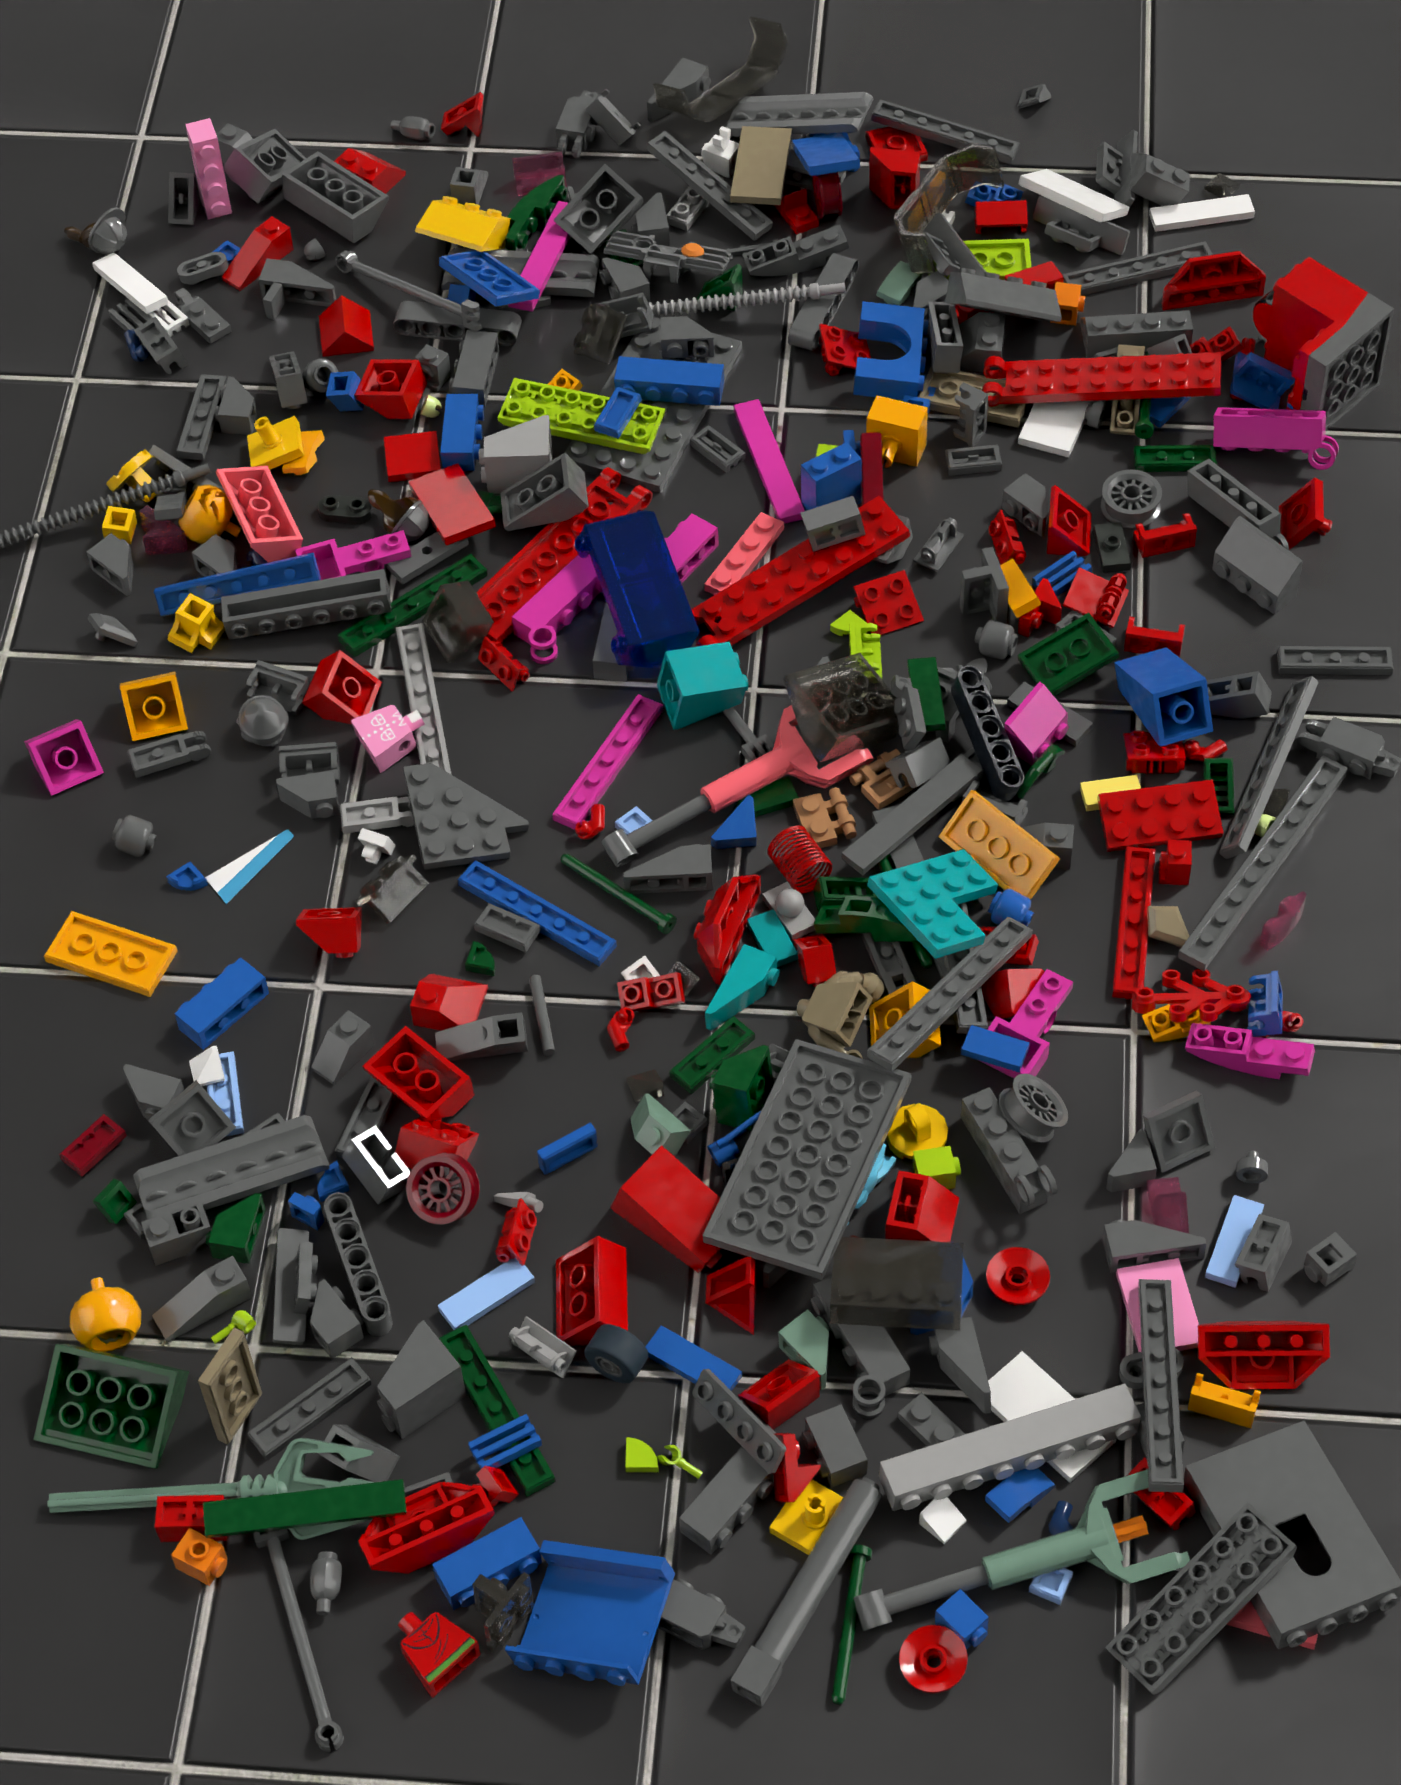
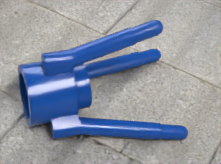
[707,1111,761,1170]

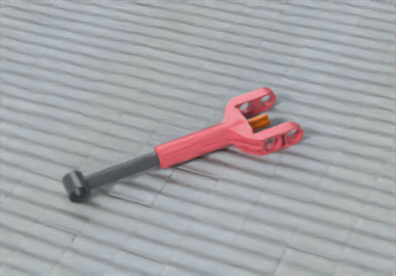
[601,687,874,868]

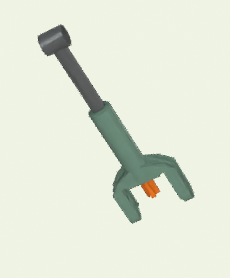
[853,1469,1190,1631]

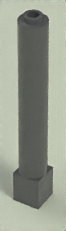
[731,1477,883,1707]

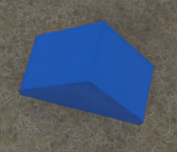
[711,795,757,849]

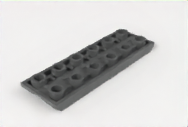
[725,92,874,137]
[441,248,600,297]
[133,1115,330,1219]
[1105,1502,1297,1695]

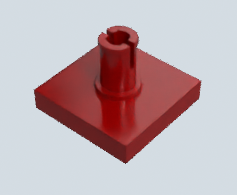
[1279,477,1332,550]

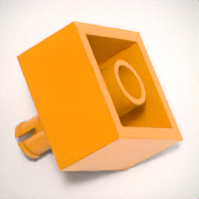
[866,395,928,468]

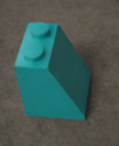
[657,642,748,730]

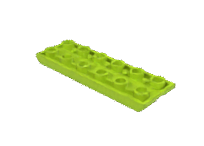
[497,378,665,454]

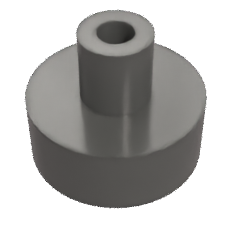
[1236,1151,1268,1183]

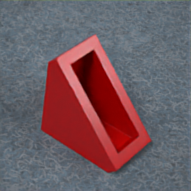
[981,968,1045,1019]
[705,1256,756,1335]

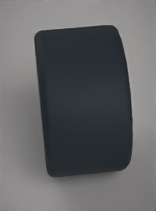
[584,1324,648,1383]

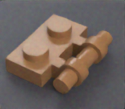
[849,749,925,810]
[793,787,857,851]

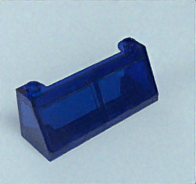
[575,510,700,669]

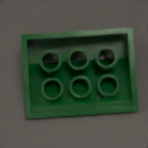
[33,1344,189,1469]

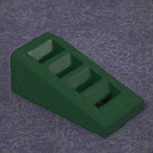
[1203,758,1234,815]
[814,876,878,912]

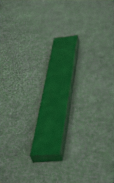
[337,554,488,658]
[439,1325,556,1497]
[203,1479,407,1538]

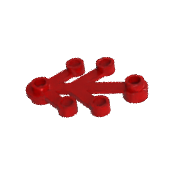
[1132,969,1251,1023]

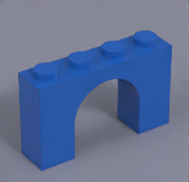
[853,301,929,400]

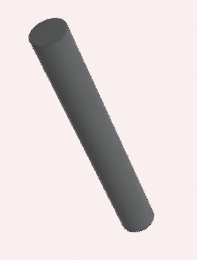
[529,975,555,1056]

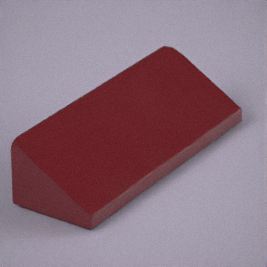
[860,432,884,505]

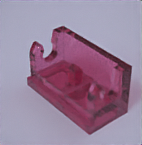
[512,151,567,196]

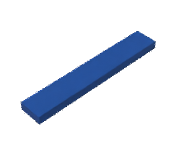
[154,552,321,617]
[458,860,617,967]

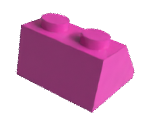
[1004,682,1069,766]
[24,719,104,796]

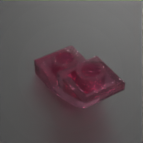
[1260,891,1307,951]

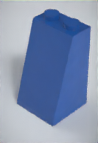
[1114,647,1213,747]

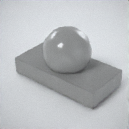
[762,881,815,941]

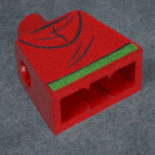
[398,1612,481,1698]

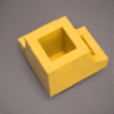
[168,593,225,653]

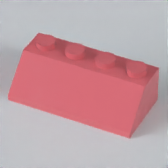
[216,466,303,563]

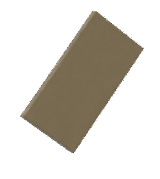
[730,126,792,205]
[918,366,1028,428]
[198,1327,262,1445]

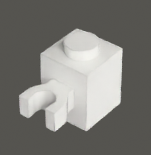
[701,126,739,178]

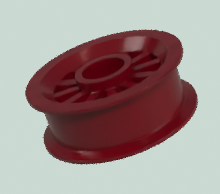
[812,172,843,220]
[406,1153,480,1224]

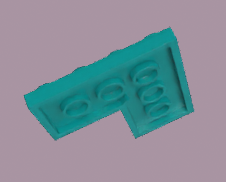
[867,849,998,959]

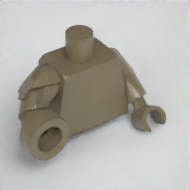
[797,971,884,1059]

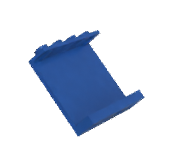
[505,1540,675,1686]

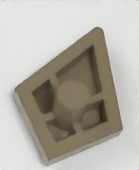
[1147,906,1190,948]

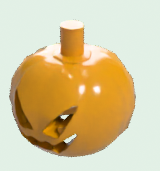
[178,484,241,544]
[70,1277,141,1352]

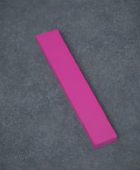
[508,201,571,312]
[733,399,805,524]
[552,694,663,830]

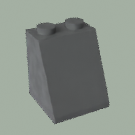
[377,1320,466,1439]

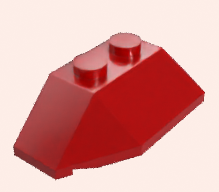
[1162,251,1266,311]
[694,874,761,985]
[1197,1321,1330,1389]
[358,1482,495,1574]

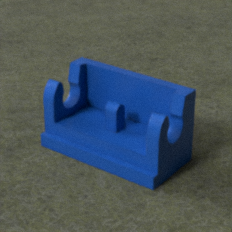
[1247,970,1283,1037]

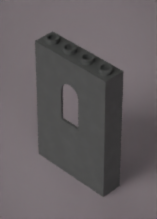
[1184,1420,1401,1649]

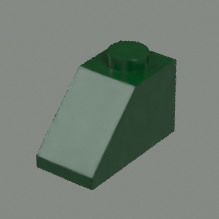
[206,1193,266,1264]

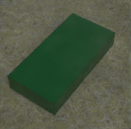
[737,776,799,817]

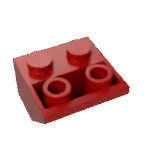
[869,147,921,211]
[395,1117,479,1177]
[885,1170,959,1253]

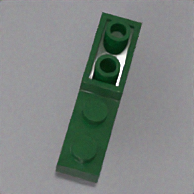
[505,175,567,251]
[813,896,919,942]

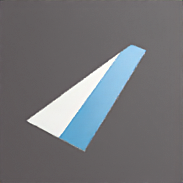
[205,829,294,904]

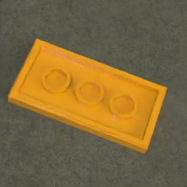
[938,790,1060,900]
[44,911,177,997]

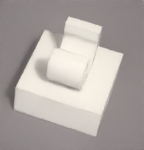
[358,828,395,865]

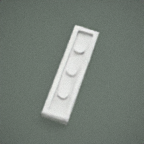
[1149,194,1255,232]
[92,252,169,314]

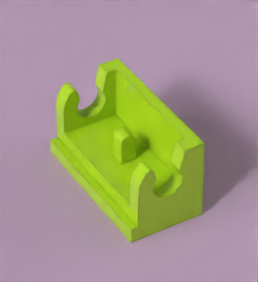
[849,622,882,683]

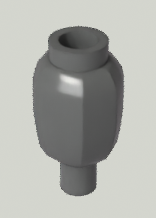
[391,116,435,141]
[310,1551,342,1615]

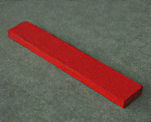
[1112,846,1156,999]

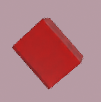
[319,295,374,357]
[1047,485,1092,556]
[738,1359,820,1430]

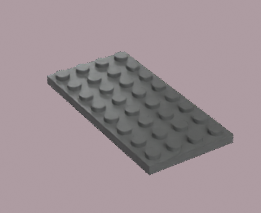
[565,316,742,493]
[703,1039,911,1280]

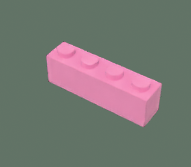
[185,118,232,220]

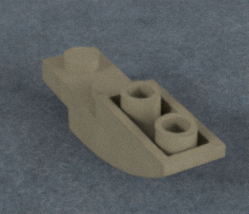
[1110,344,1145,435]

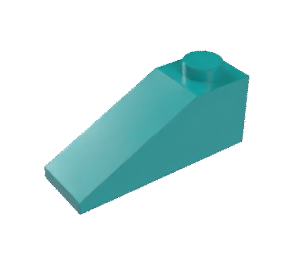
[705,944,780,1031]

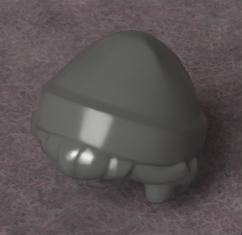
[236,695,289,747]

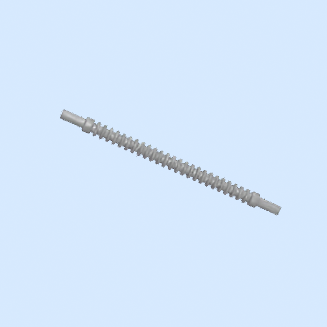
[588,283,846,322]

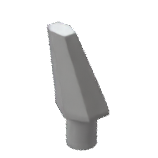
[494,1192,543,1213]

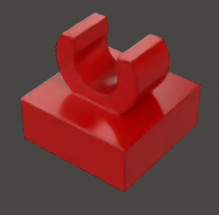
[476,1466,518,1507]

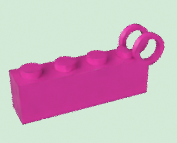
[1213,407,1339,470]
[606,514,719,612]
[512,550,609,664]

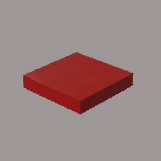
[865,126,928,162]
[384,431,441,482]

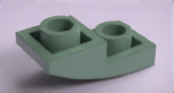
[876,261,924,305]

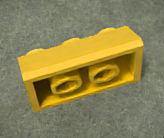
[415,196,511,252]

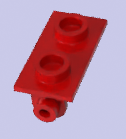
[989,510,1026,565]
[478,636,530,691]
[495,1198,537,1266]

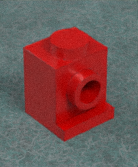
[1159,840,1192,885]

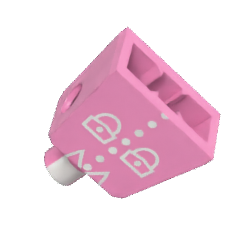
[351,705,425,773]

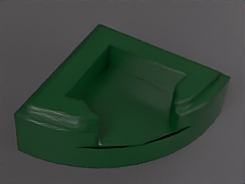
[465,941,496,976]

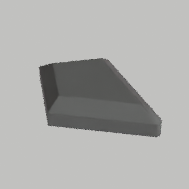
[87,613,138,647]

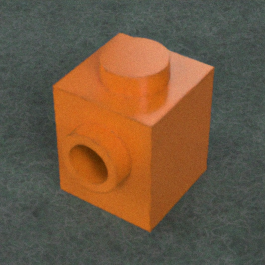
[1050,282,1085,326]
[171,1528,228,1586]

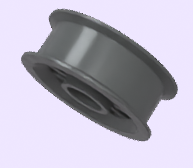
[1101,469,1162,529]
[998,1074,1068,1143]

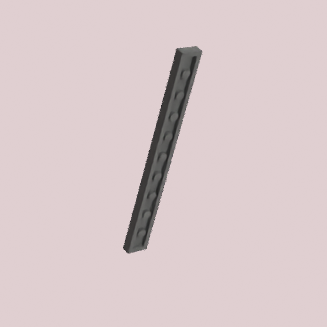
[1178,755,1348,971]

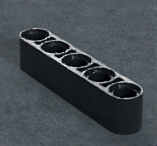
[951,666,1024,801]

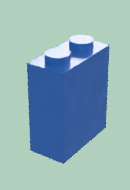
[801,442,862,511]

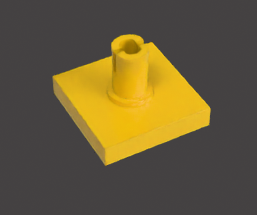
[247,416,304,470]
[769,1480,843,1555]

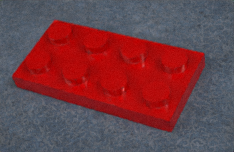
[1097,779,1224,852]

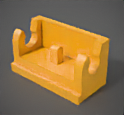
[1188,1373,1261,1428]

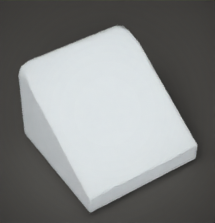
[919,1497,966,1545]

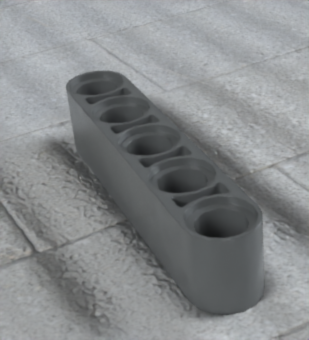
[788,253,859,351]
[393,301,522,346]
[324,1192,393,1336]

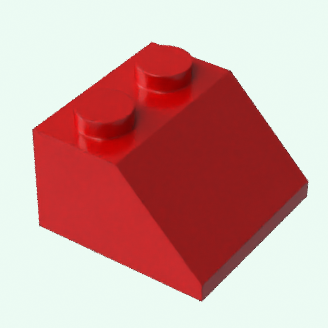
[334,148,406,194]
[354,359,427,419]
[302,650,382,725]

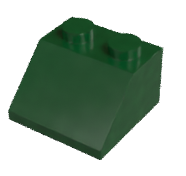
[710,1045,774,1131]

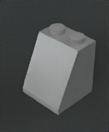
[479,415,553,494]

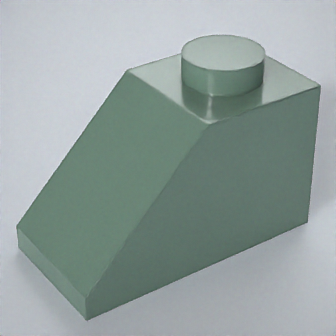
[630,1093,691,1155]
[778,1309,830,1390]

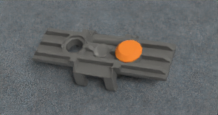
[603,231,731,284]

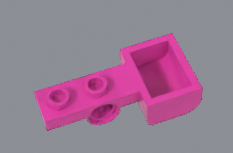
[295,530,412,580]
[978,969,1073,1078]

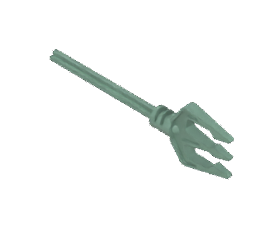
[47,1438,374,1540]

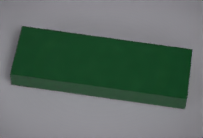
[1133,445,1217,472]
[907,657,946,731]
[669,1016,755,1094]

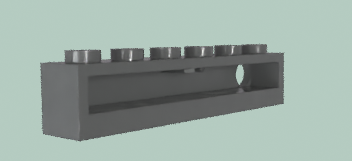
[221,569,392,640]

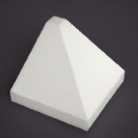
[621,956,660,981]
[189,1045,225,1086]

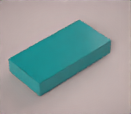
[747,909,798,967]

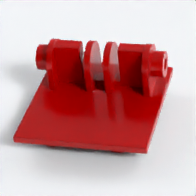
[818,324,871,376]
[1063,567,1129,628]
[853,570,924,635]
[1123,730,1186,773]

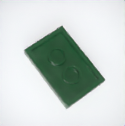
[1017,613,1119,696]

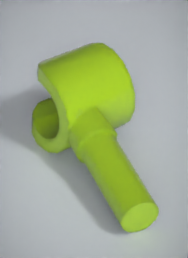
[211,1310,256,1344]
[657,1445,703,1479]

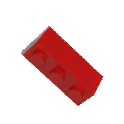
[362,1026,475,1122]
[556,1236,628,1346]

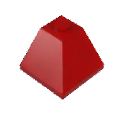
[296,907,362,958]
[410,974,488,1031]

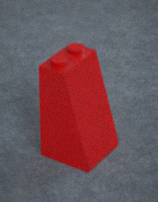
[610,1145,724,1274]

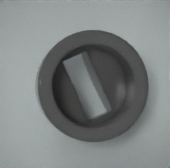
[304,238,326,261]

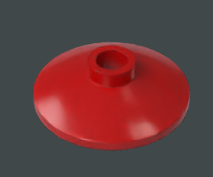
[986,1247,1050,1305]
[899,1625,968,1693]

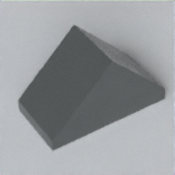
[168,172,201,225]
[1106,1129,1157,1192]

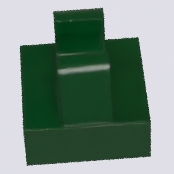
[93,1179,137,1224]

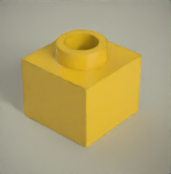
[102,506,137,544]

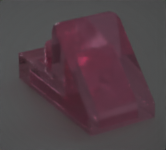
[139,505,188,555]
[1146,1177,1189,1234]

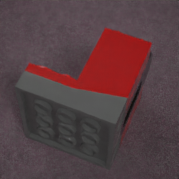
[1253,257,1394,430]

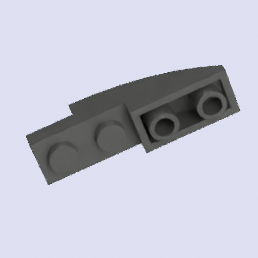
[742,224,849,276]

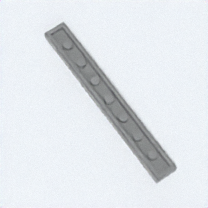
[396,623,452,775]

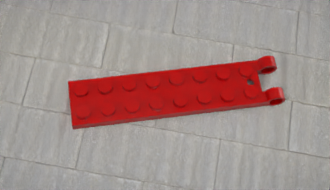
[982,352,1222,407]
[455,467,653,642]
[674,495,911,647]

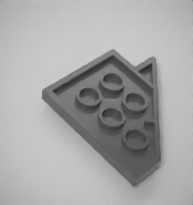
[403,763,529,870]

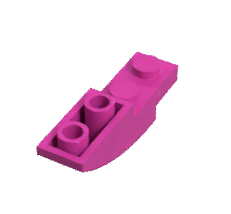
[1185,1023,1315,1079]

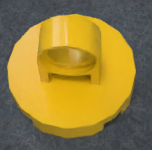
[106,449,157,502]
[886,1103,948,1159]

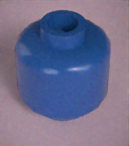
[988,889,1034,927]

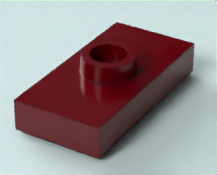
[59,1114,127,1177]

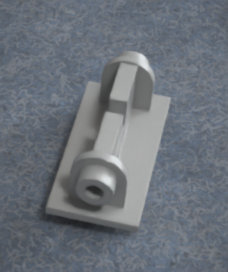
[508,1316,576,1378]

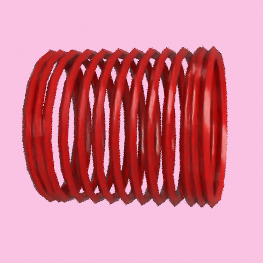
[767,825,832,893]

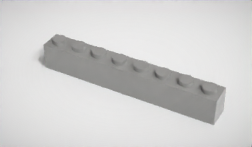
[878,1384,1141,1511]

